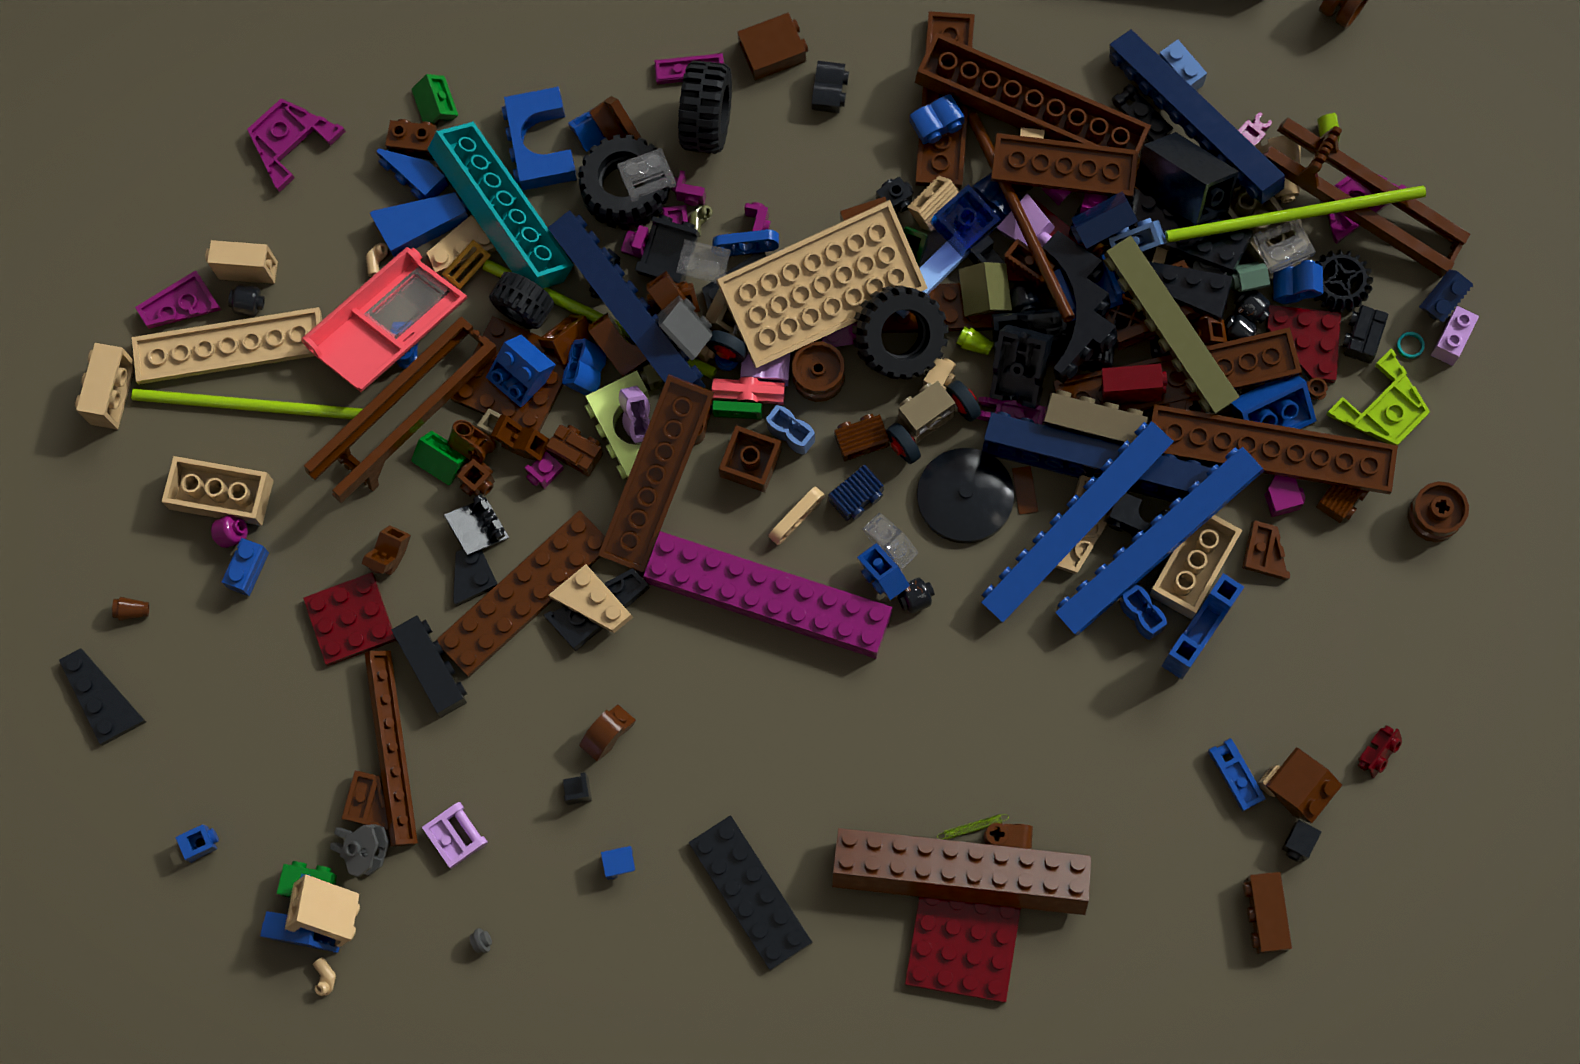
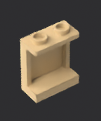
[285,874,360,947]

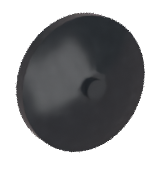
[917,448,1014,543]

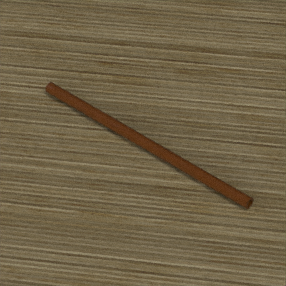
[967,112,1075,322]

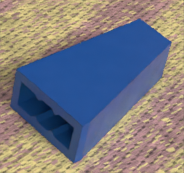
[370,193,470,257]

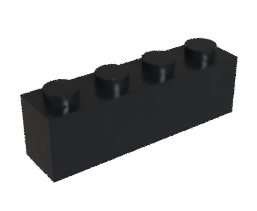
[391,615,467,718]

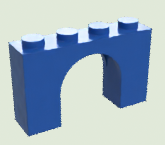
[501,86,577,190]
[1162,573,1244,680]

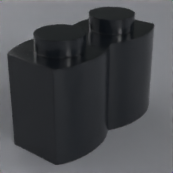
[812,61,849,113]

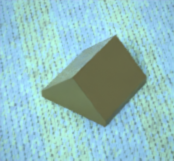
[959,262,1012,317]

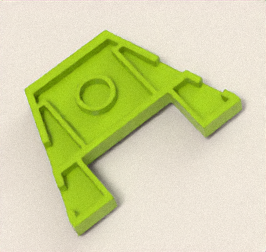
[1326,349,1430,445]

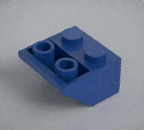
[486,335,556,407]

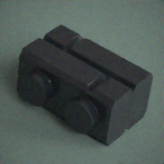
[1342,305,1389,364]

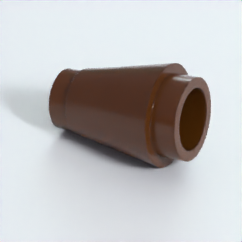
[112,596,149,621]

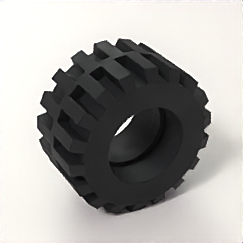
[488,272,554,329]

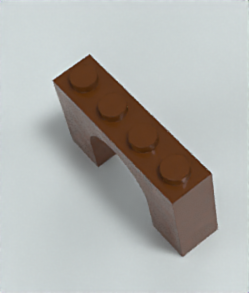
[588,271,700,377]

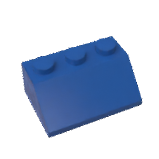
[1230,375,1317,429]

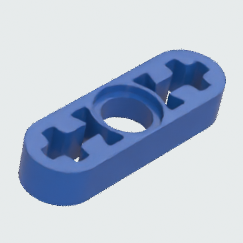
[712,229,779,257]

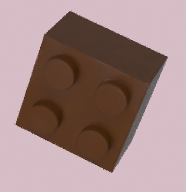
[719,425,782,493]

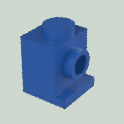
[176,824,219,863]

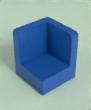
[601,846,635,880]

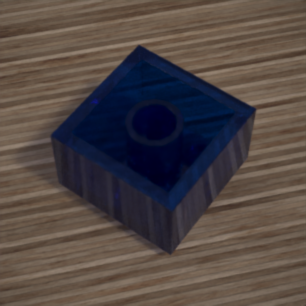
[930,184,1001,257]

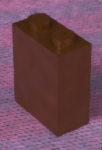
[737,12,809,81]

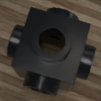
[876,176,914,213]

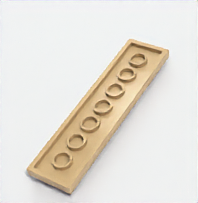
[132,307,322,384]

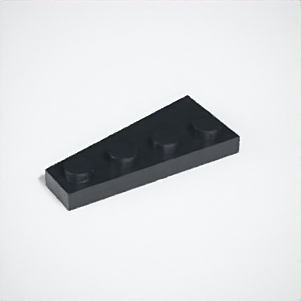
[544,568,650,651]
[59,648,147,746]

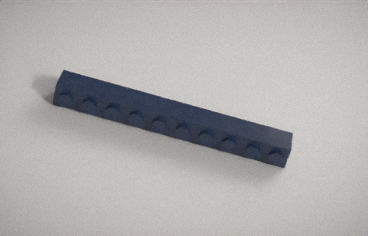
[1109,29,1285,204]
[548,210,706,388]

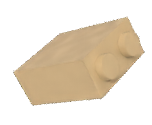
[205,240,278,284]

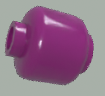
[211,515,248,548]

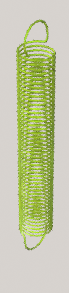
[937,814,1009,839]

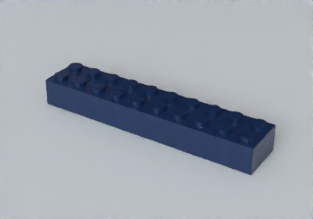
[982,412,1218,513]

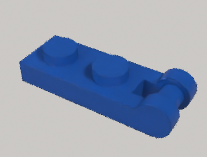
[1208,738,1266,812]

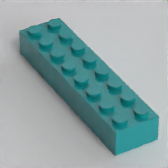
[427,121,574,289]

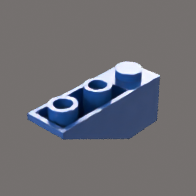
[376,149,448,200]

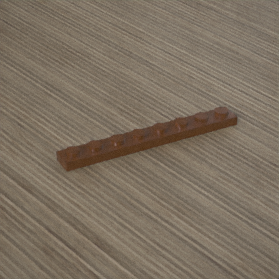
[364,651,418,847]

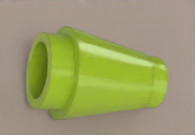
[956,326,993,355]

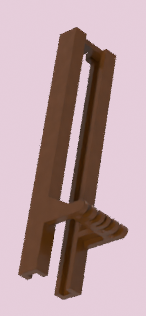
[1263,117,1470,277]
[304,317,497,503]

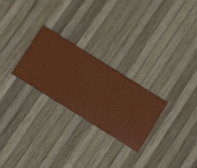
[1012,466,1038,514]

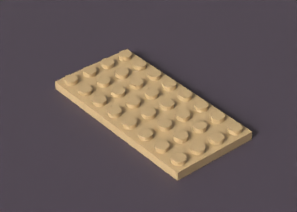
[716,200,928,368]

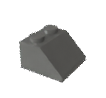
[658,296,713,360]

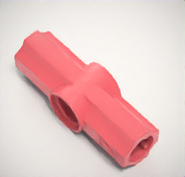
[712,377,785,405]

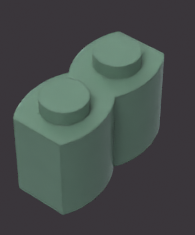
[1226,261,1270,293]

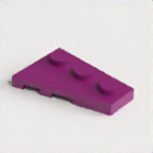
[135,270,221,329]

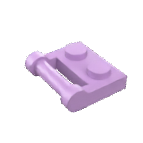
[422,802,488,869]

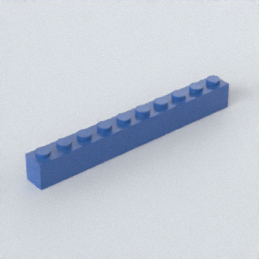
[981,421,1174,622]
[1056,446,1264,635]

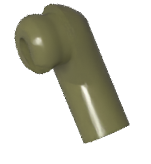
[689,205,713,237]

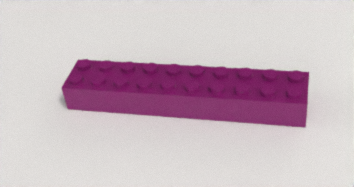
[644,531,892,659]

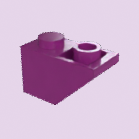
[1264,475,1305,517]

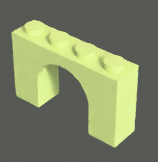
[585,371,649,479]

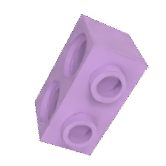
[1431,306,1479,366]

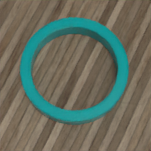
[1397,332,1425,359]

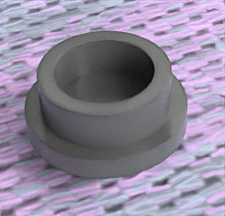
[470,928,492,953]

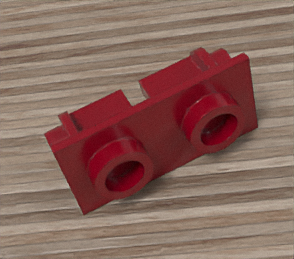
[1358,725,1402,778]

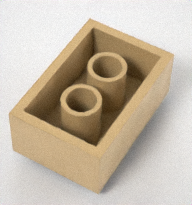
[75,343,135,430]

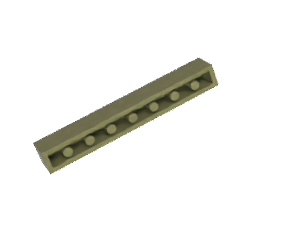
[1104,235,1239,414]

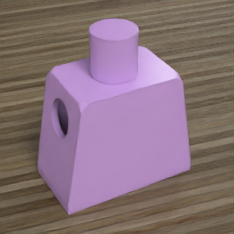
[997,194,1055,247]

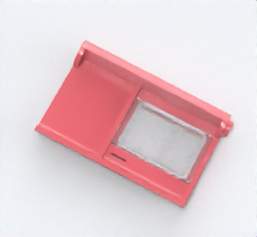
[301,247,467,392]

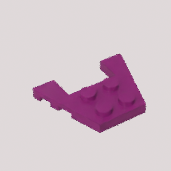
[247,98,346,192]

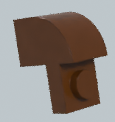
[490,415,550,461]
[362,525,411,575]
[579,704,636,761]

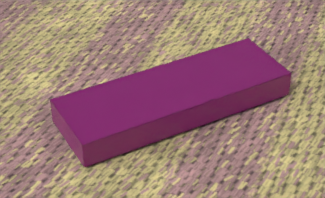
[654,53,724,85]

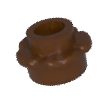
[1306,378,1328,400]

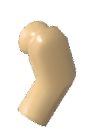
[366,243,389,277]
[313,957,336,996]

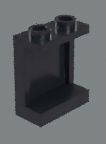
[635,215,700,284]

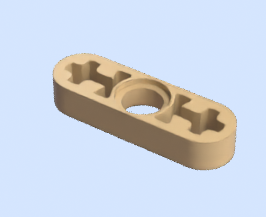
[768,486,825,545]

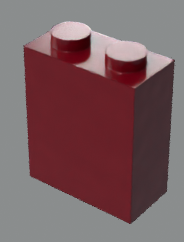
[1101,364,1167,404]

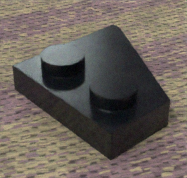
[453,549,498,606]

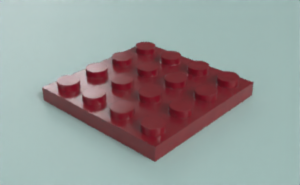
[905,897,1021,1003]

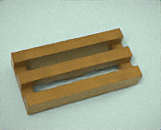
[442,239,491,290]

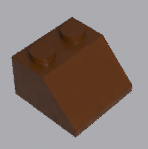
[1265,747,1342,824]

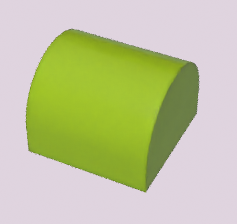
[1317,113,1340,142]

